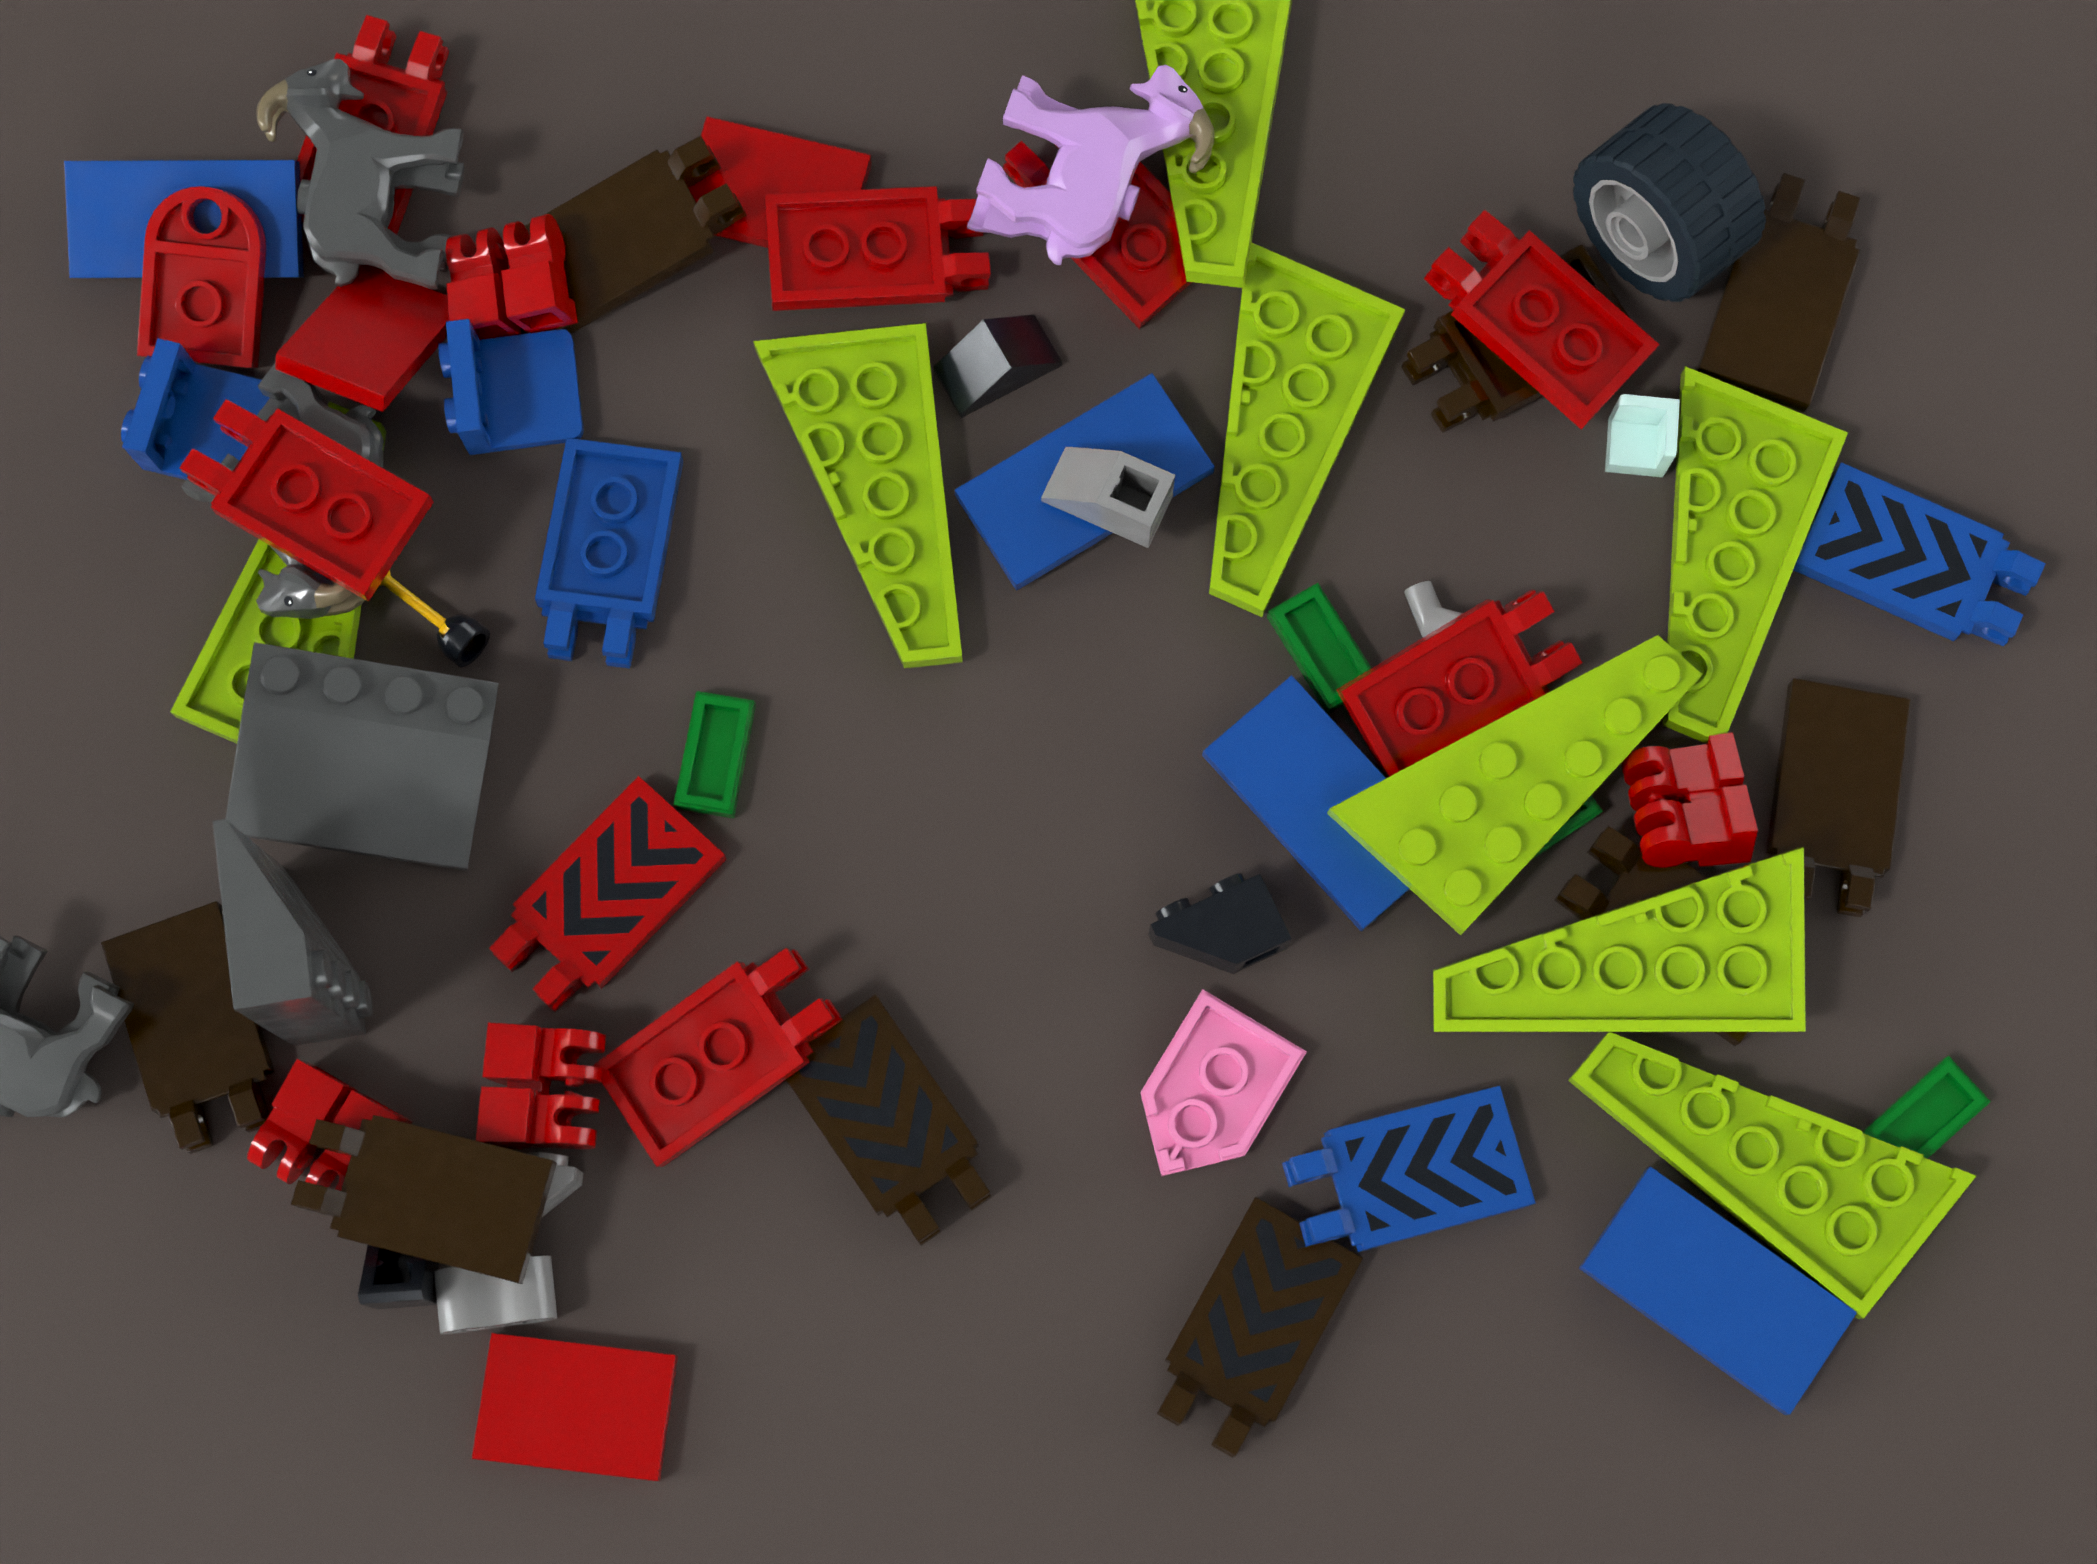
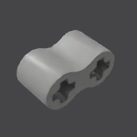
[434,1256,557,1334]

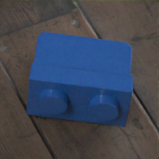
[439,319,584,455]
[121,338,270,480]

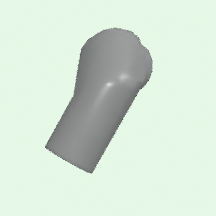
[1404,581,1463,637]

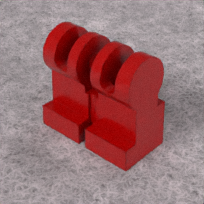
[445,214,578,340]
[1621,732,1758,868]
[476,1022,606,1149]
[247,1059,413,1191]

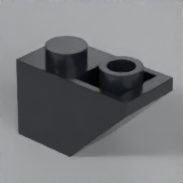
[1148,873,1292,974]

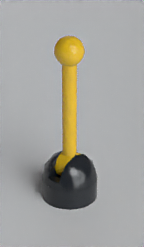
[379,570,490,667]

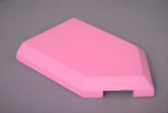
[1140,989,1307,1177]

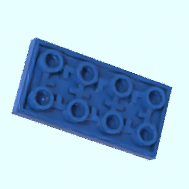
[64,160,304,278]
[955,373,1215,591]
[1202,675,1410,932]
[1579,1166,1857,1415]

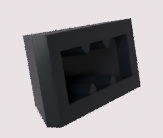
[934,315,1062,418]
[358,1245,439,1309]

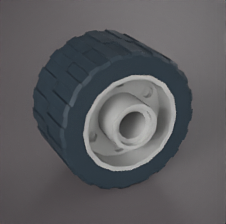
[1573,103,1766,302]

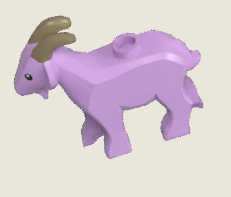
[967,65,1215,265]

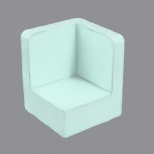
[1605,394,1680,477]

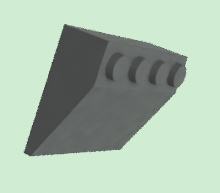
[225,642,499,871]
[213,819,373,1046]

